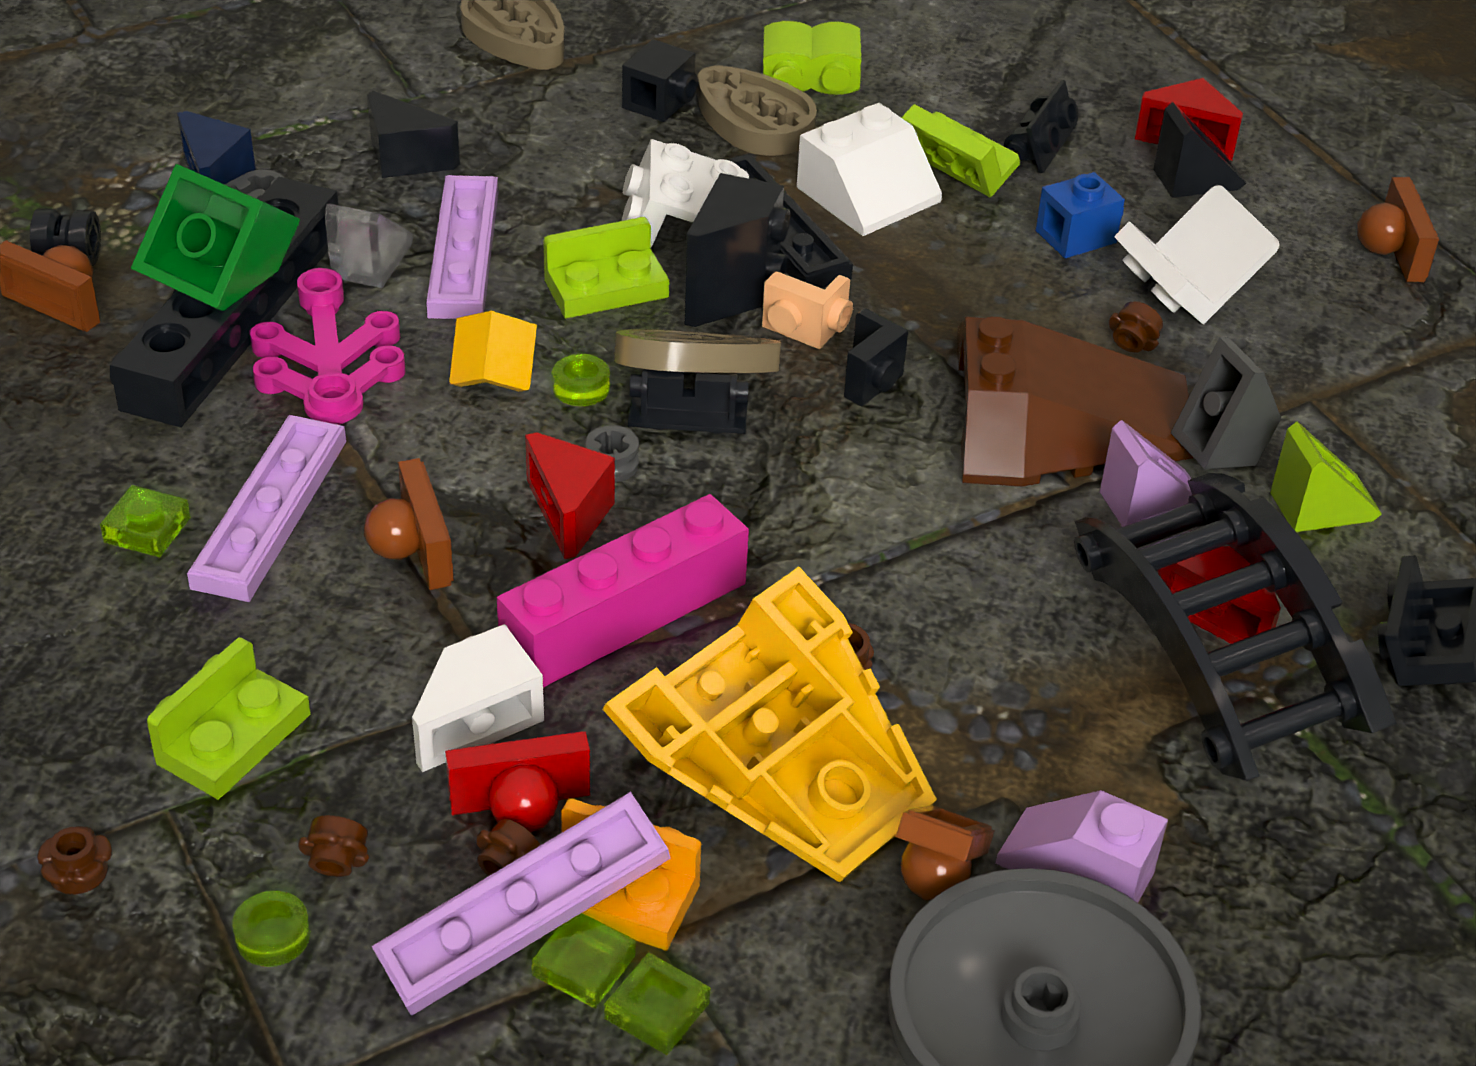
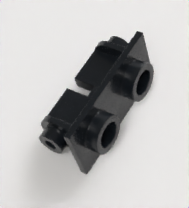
[1003,80,1078,173]
[628,369,749,434]

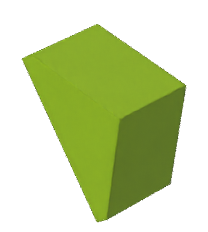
[1270,421,1382,532]

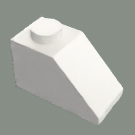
[412,624,544,772]

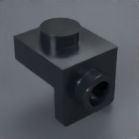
[844,308,908,407]

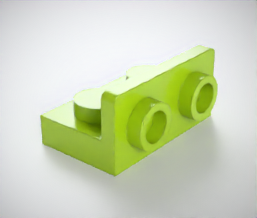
[901,104,1020,198]
[543,217,669,319]
[147,637,311,800]

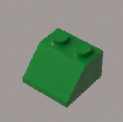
[131,164,301,311]

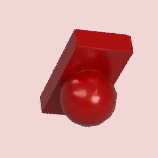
[445,731,590,833]

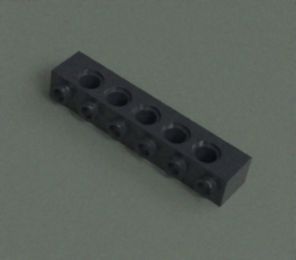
[109,177,342,428]

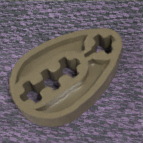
[460,0,565,70]
[697,65,817,156]
[614,329,781,373]

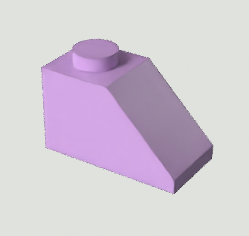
[996,790,1168,903]

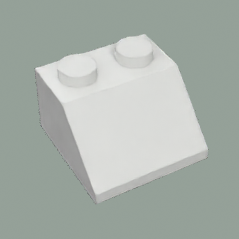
[797,103,942,236]

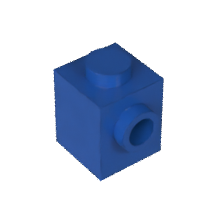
[1036,172,1125,258]

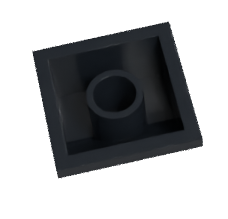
[685,173,790,327]

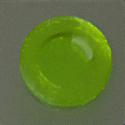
[552,354,610,406]
[232,891,310,967]

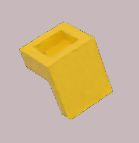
[449,311,537,392]

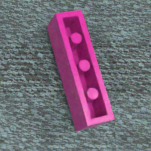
[497,494,749,688]

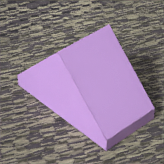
[1100,420,1192,527]

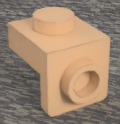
[762,271,853,349]

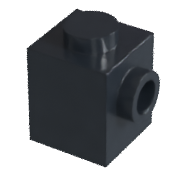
[622,39,698,122]

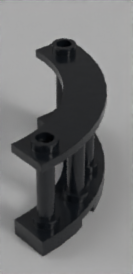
[1074,473,1396,781]

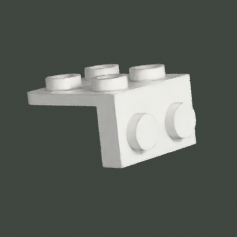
[622,139,749,247]
[1114,185,1279,325]

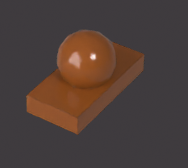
[1357,177,1439,282]
[0,240,101,332]
[364,458,454,590]
[895,805,995,901]

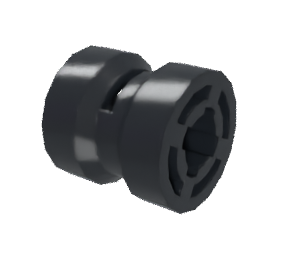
[30,208,101,266]

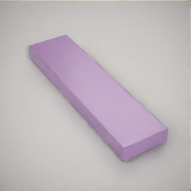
[426,175,498,319]
[187,415,346,602]
[372,792,671,1016]

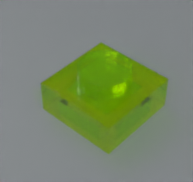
[100,485,191,558]

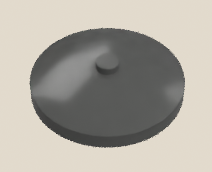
[888,868,1201,1066]

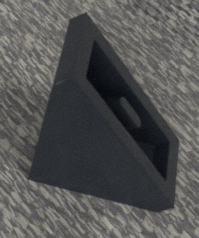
[367,91,460,178]
[1153,102,1247,198]

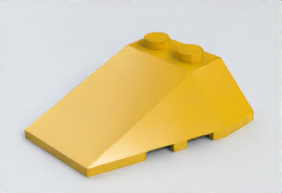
[603,566,937,883]

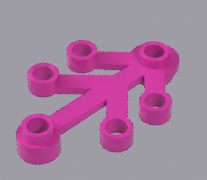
[250,268,406,425]

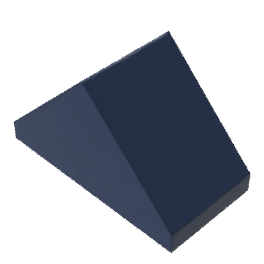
[177,111,256,184]

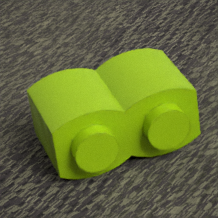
[763,21,861,95]

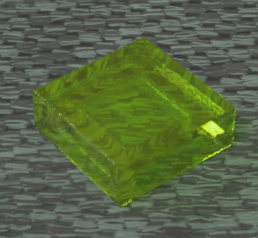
[532,913,636,1008]
[605,952,711,1055]

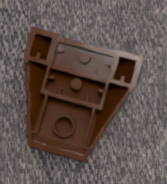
[957,316,1194,486]

